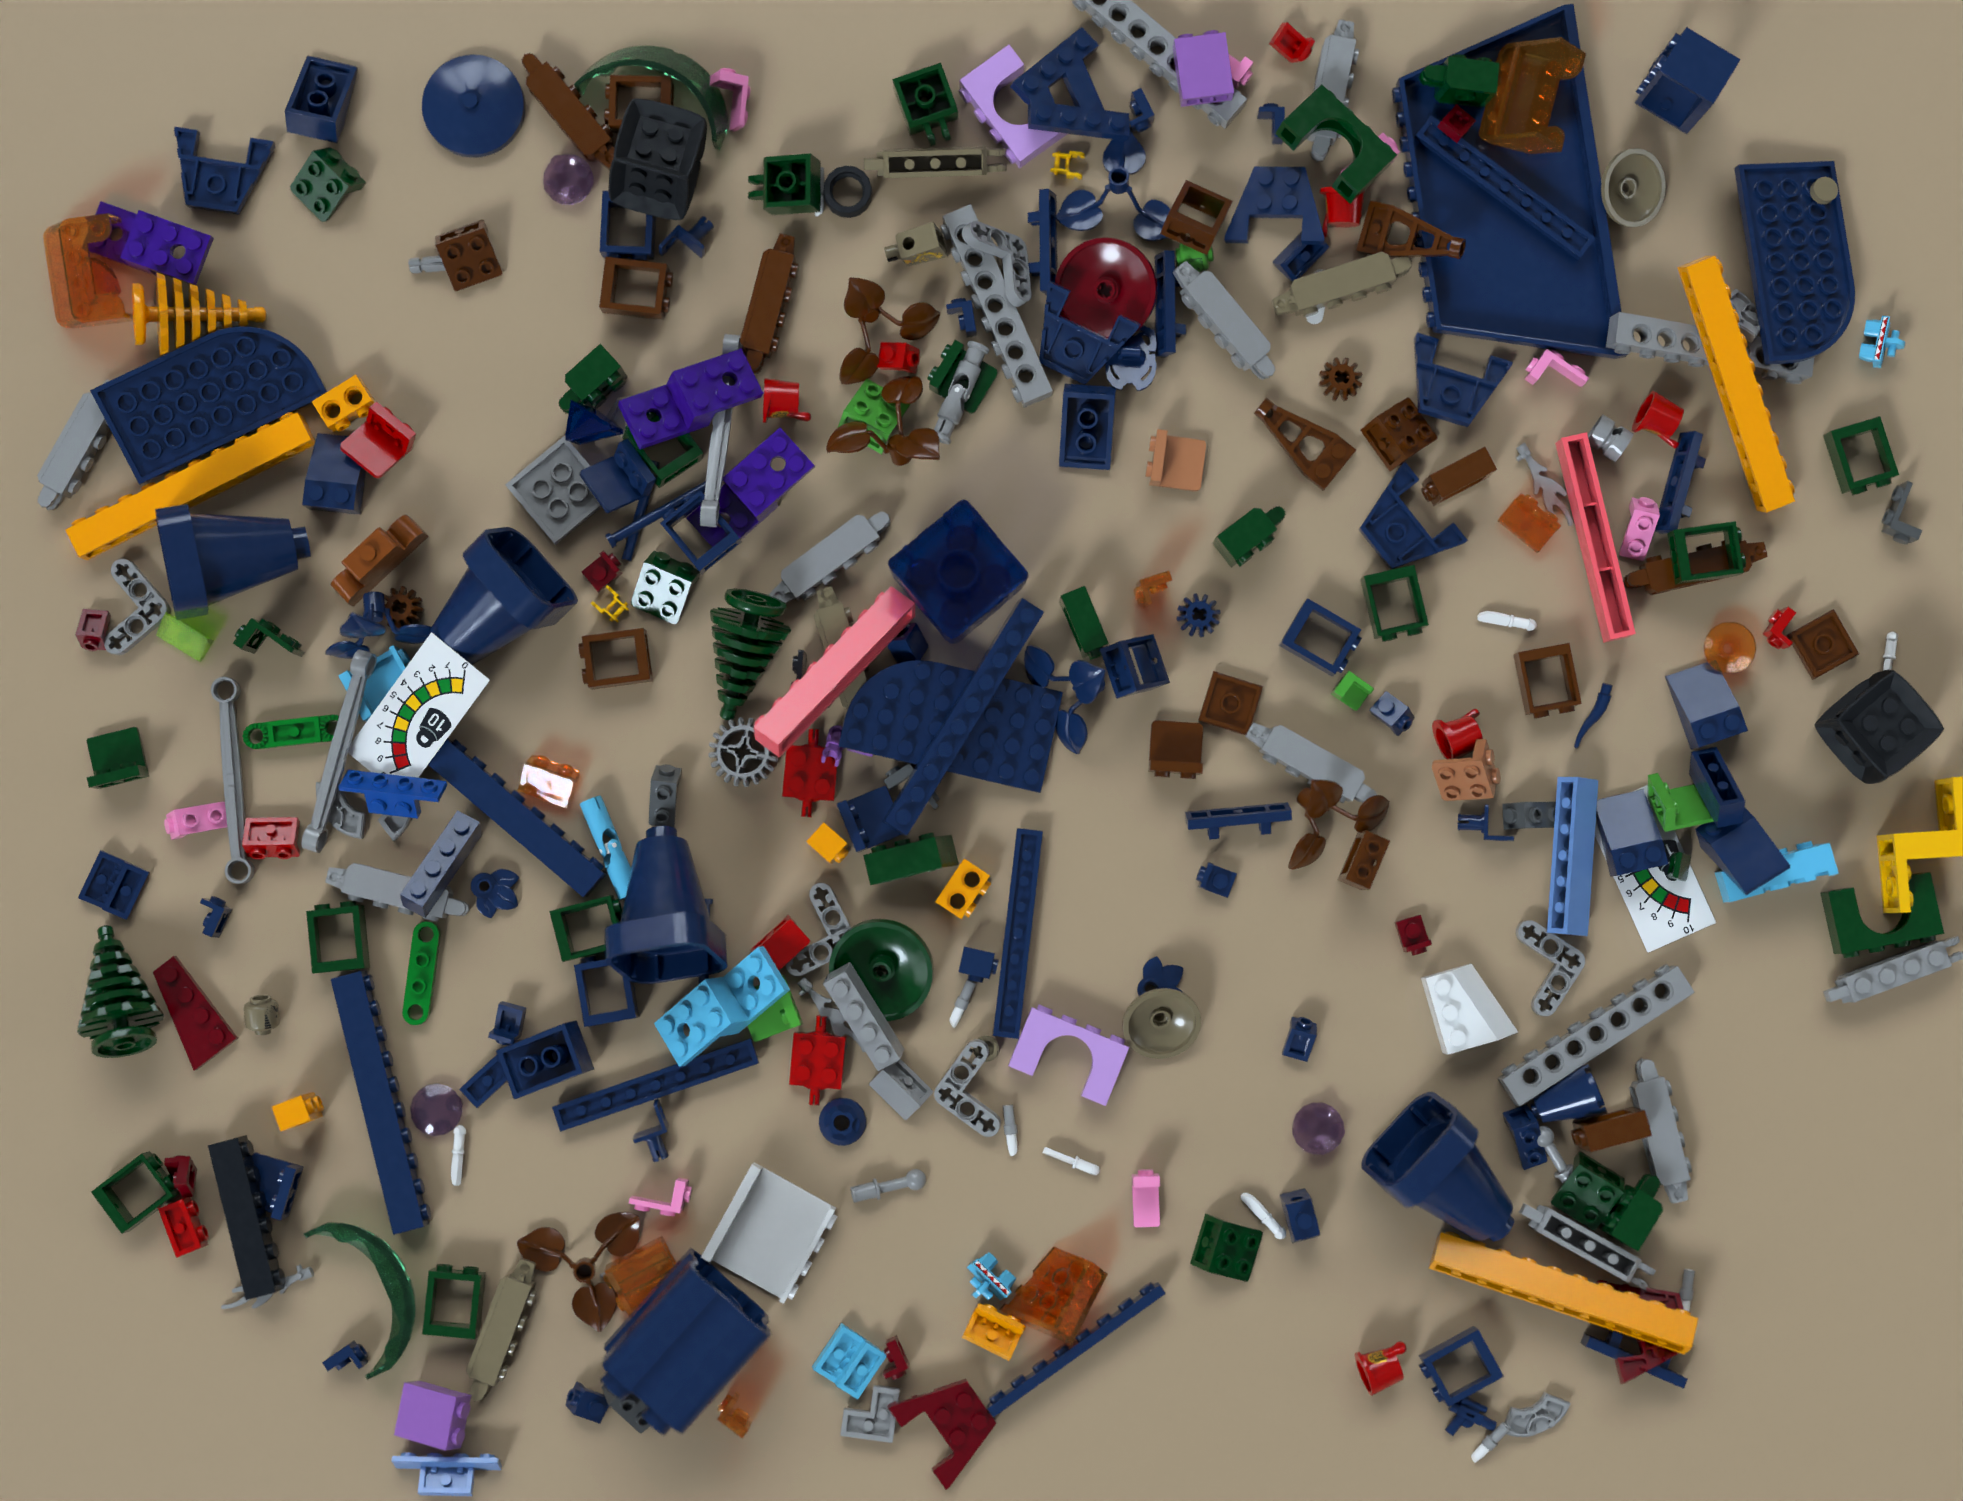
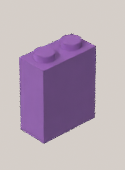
[1173,30,1234,107]
[394,1380,471,1451]

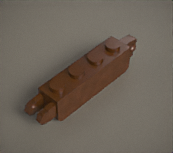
[521,53,614,171]
[740,233,799,374]
[1623,540,1768,595]

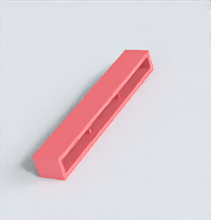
[1555,432,1636,643]
[754,586,915,758]

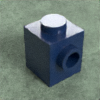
[959,946,999,983]

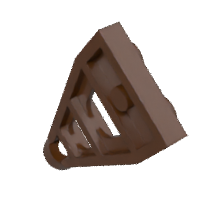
[1356,200,1466,259]
[1254,398,1356,491]

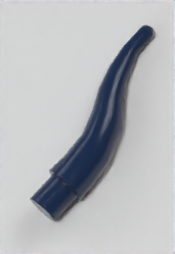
[1574,683,1613,748]

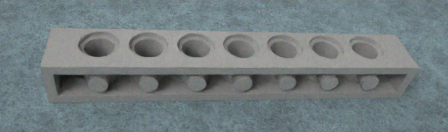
[1072,0,1247,129]
[940,204,1053,408]
[1606,312,1814,384]
[1498,964,1695,1106]

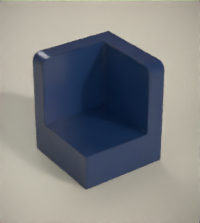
[887,623,928,664]

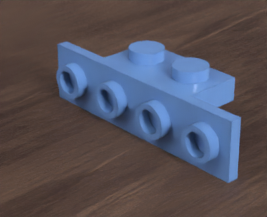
[392,1452,502,1496]

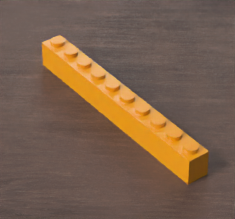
[1677,255,1795,513]
[65,412,315,560]
[1429,1232,1698,1354]

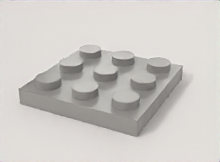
[505,436,601,545]

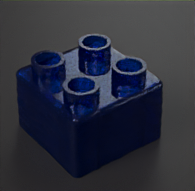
[888,499,1028,644]

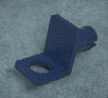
[659,216,714,258]
[1458,804,1514,841]
[633,1099,669,1162]

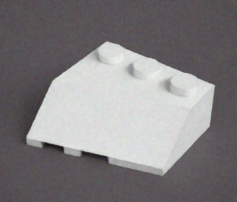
[1421,964,1518,1054]

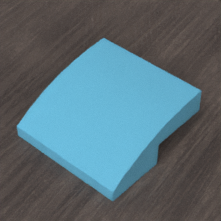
[812,1323,886,1399]

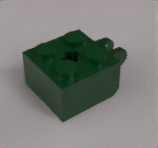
[1419,54,1500,108]
[892,62,958,147]
[748,153,821,215]
[558,344,628,415]
[1213,506,1286,568]
[1599,1174,1663,1252]

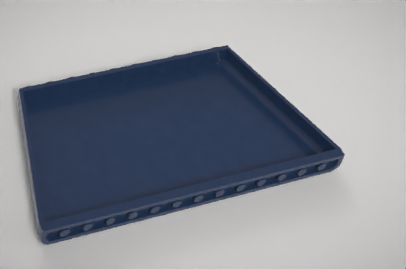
[1392,4,1628,359]

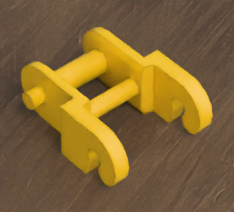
[1050,151,1085,180]
[591,585,630,623]

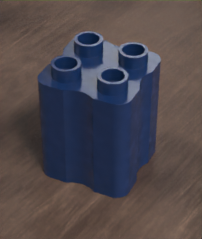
[601,1248,771,1435]

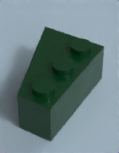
[863,832,959,886]

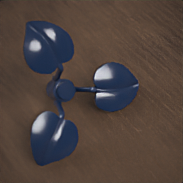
[1056,130,1170,241]
[325,592,431,659]
[1024,645,1106,754]

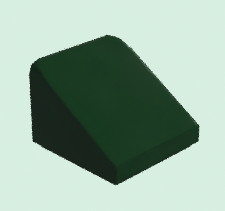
[1667,852,1691,881]

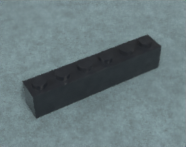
[208,1135,285,1300]

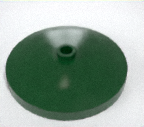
[829,919,934,1021]

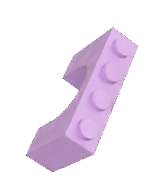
[959,45,1067,168]
[1008,1005,1129,1106]

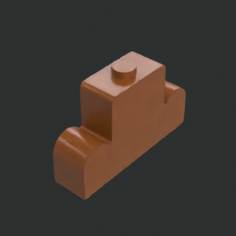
[330,515,429,607]

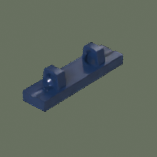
[1028,189,1057,296]
[1155,250,1186,358]
[1655,431,1706,534]
[1185,802,1292,840]
[1580,1330,1688,1389]

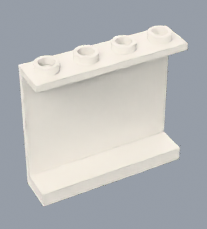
[701,1162,837,1304]

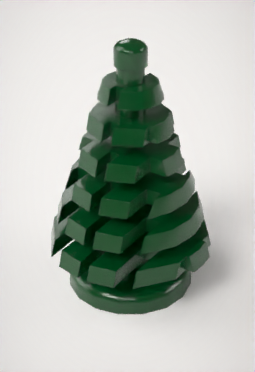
[710,588,791,720]
[77,925,164,1058]

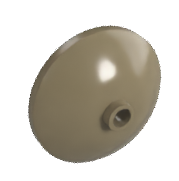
[1601,148,1666,227]
[1123,988,1201,1059]

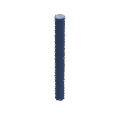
[622,460,660,562]

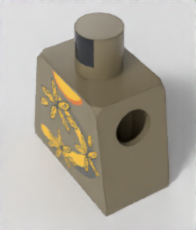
[884,222,948,266]

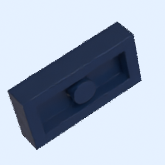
[459,1054,507,1108]

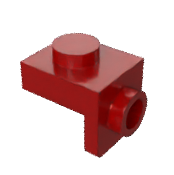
[1269,22,1315,63]
[877,342,920,374]
[1762,606,1796,649]

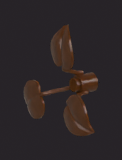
[839,277,940,385]
[826,376,940,466]
[1288,780,1390,870]
[517,1212,640,1332]

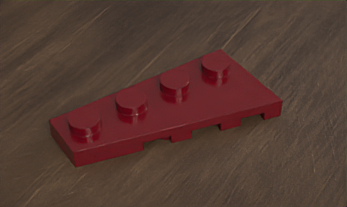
[153,956,238,1071]

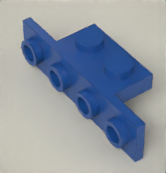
[339,770,447,819]

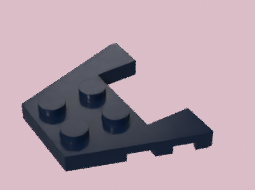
[174,127,275,215]
[1224,166,1325,245]
[1039,281,1141,385]
[1414,333,1513,428]
[1358,462,1468,570]

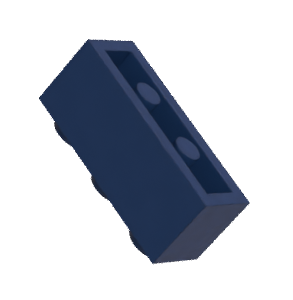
[1689,747,1745,828]

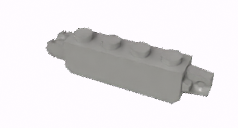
[1307,20,1359,161]
[1172,261,1275,380]
[37,380,110,511]
[769,511,891,604]
[1245,723,1377,804]
[325,863,470,922]
[1823,936,1963,1003]
[1629,1058,1692,1203]
[1519,1203,1656,1290]

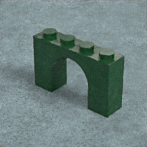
[1275,85,1397,204]
[1820,872,1944,958]

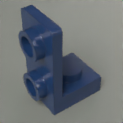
[1502,1104,1548,1170]

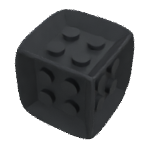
[608,99,707,220]
[1814,669,1944,784]

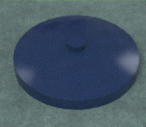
[422,55,525,158]

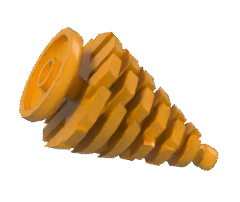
[132,272,266,356]

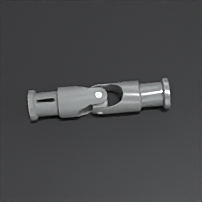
[934,341,989,445]

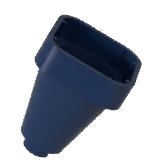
[155,504,311,620]
[427,527,578,665]
[605,826,728,984]
[1361,1092,1514,1241]

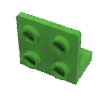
[838,379,910,454]
[1647,773,1714,832]
[748,975,803,1042]

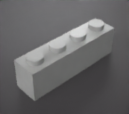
[823,962,904,1071]

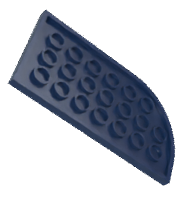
[1734,161,1855,365]
[90,326,327,485]
[838,660,1063,793]

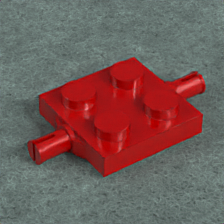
[782,729,837,817]
[789,1015,847,1105]

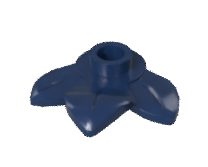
[470,869,519,918]
[1137,956,1183,996]

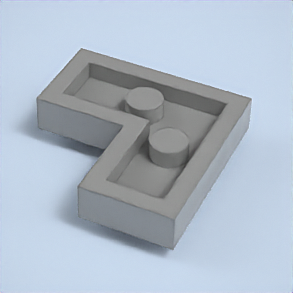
[840,1385,900,1443]

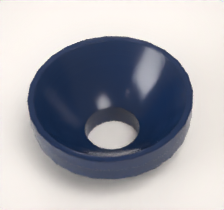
[819,1098,866,1146]

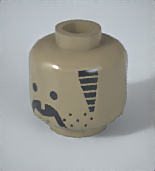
[244,995,280,1035]

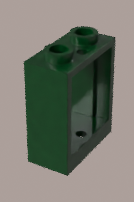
[623,412,703,488]
[1823,416,1899,496]
[1667,521,1746,585]
[1360,565,1429,642]
[1059,586,1109,660]
[549,895,622,962]
[306,901,370,974]
[91,1151,180,1234]
[422,1264,486,1339]

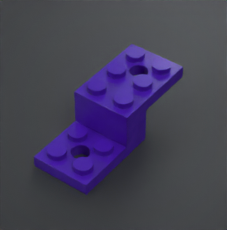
[82,201,214,285]
[618,348,763,450]
[686,427,815,547]

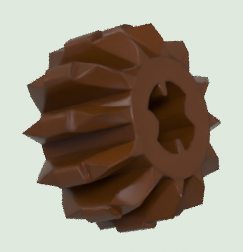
[1319,357,1362,401]
[383,586,424,628]

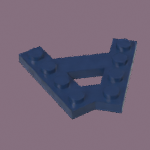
[1010,27,1130,141]

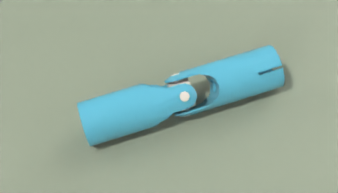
[580,795,631,900]

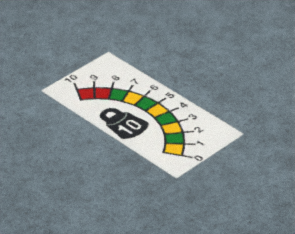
[348,632,490,778]
[1595,785,1716,953]

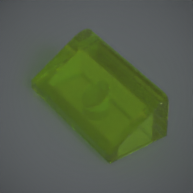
[156,612,214,662]

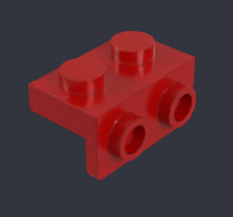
[158,1197,209,1258]

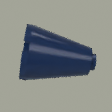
[1530,1064,1608,1123]

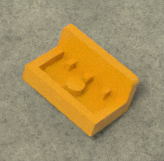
[961,1303,1026,1361]

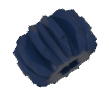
[1176,593,1221,638]

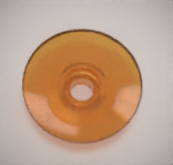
[1704,622,1756,674]

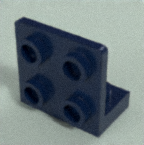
[580,439,656,513]
[837,786,902,853]
[252,1152,304,1220]

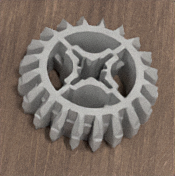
[708,717,778,787]

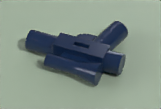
[1445,1396,1497,1436]

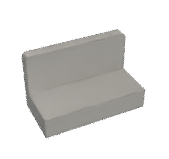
[869,1059,934,1120]

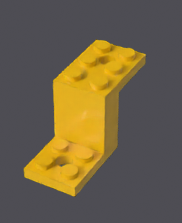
[1877,777,1963,913]

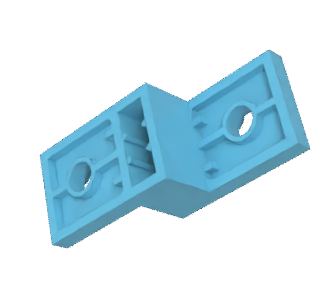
[654,946,790,1067]

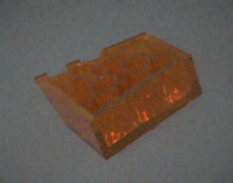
[999,1247,1108,1345]

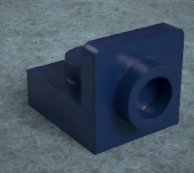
[1129,88,1155,133]
[946,298,977,337]
[1196,862,1237,898]
[200,896,232,938]
[1282,1017,1317,1062]
[322,1340,368,1371]

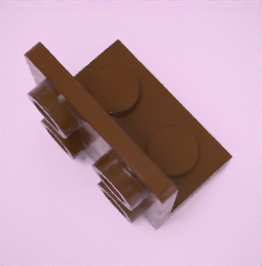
[435,220,502,291]
[1360,397,1438,472]

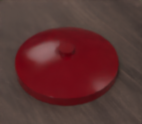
[1055,237,1157,338]

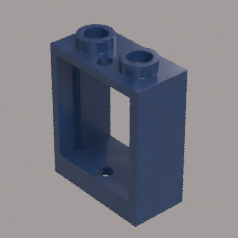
[600,191,656,261]
[660,490,742,574]
[1279,598,1362,676]
[1100,634,1170,699]
[574,956,639,1027]
[1419,1326,1504,1407]

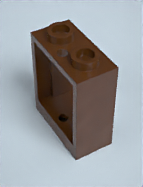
[604,75,674,133]
[1160,180,1233,255]
[599,257,673,320]
[1421,447,1497,506]
[579,628,653,690]
[1513,643,1582,719]
[1338,830,1390,890]
[1571,1107,1652,1152]

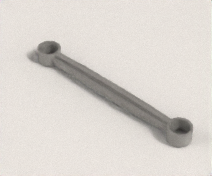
[700,334,741,527]
[301,649,377,853]
[211,677,255,884]

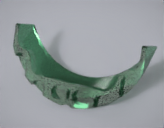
[574,46,729,150]
[304,1222,416,1380]

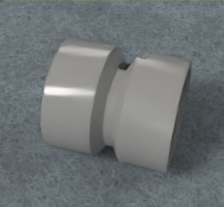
[1588,415,1634,462]

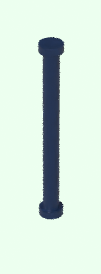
[605,481,706,548]

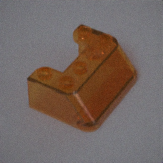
[1479,37,1586,154]
[43,213,133,329]

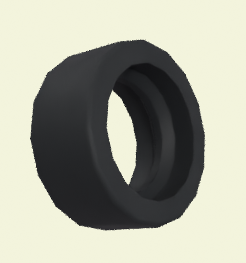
[823,165,872,218]

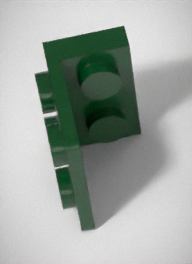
[86,727,149,789]
[1551,1151,1625,1230]
[1190,1213,1263,1282]

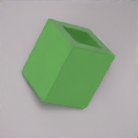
[1331,671,1374,711]

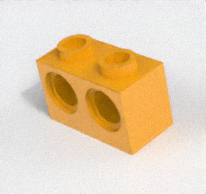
[312,374,375,432]
[806,822,849,864]
[935,859,991,919]
[272,1092,324,1132]

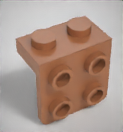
[1145,429,1206,491]
[1432,739,1501,801]

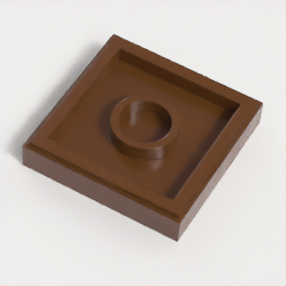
[1787,609,1859,680]
[1198,671,1263,735]

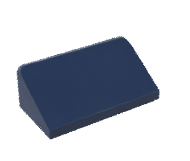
[1272,232,1329,283]

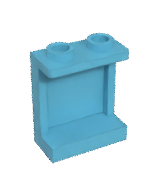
[338,645,410,722]

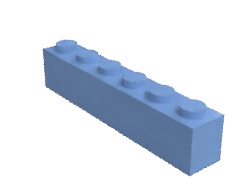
[1547,777,1599,936]

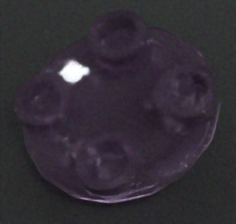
[543,154,594,205]
[410,1084,463,1136]
[1292,1103,1345,1155]

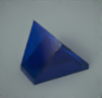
[565,400,623,445]

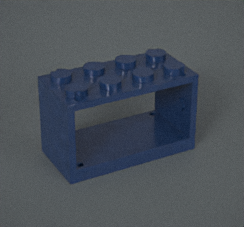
[1635,27,1741,134]

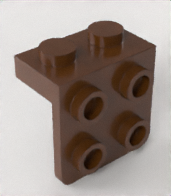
[1148,720,1203,779]

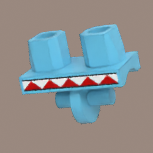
[1859,316,1906,368]
[967,1252,1016,1301]

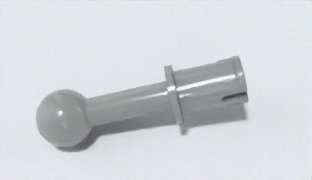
[1537,1126,1573,1184]
[850,1169,926,1203]

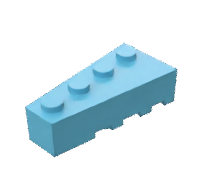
[1714,841,1839,902]

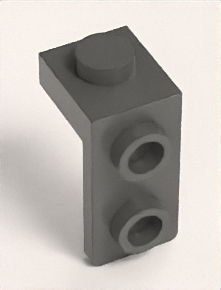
[1881,481,1922,545]
[883,763,940,810]
[649,764,682,827]
[1502,802,1556,830]
[602,1385,650,1433]

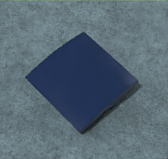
[78,850,149,920]

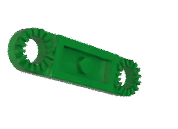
[242,714,339,750]
[402,921,441,1025]

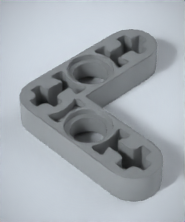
[962,221,1031,307]
[104,559,171,655]
[786,883,851,976]
[1516,921,1585,1016]
[934,1039,1001,1137]

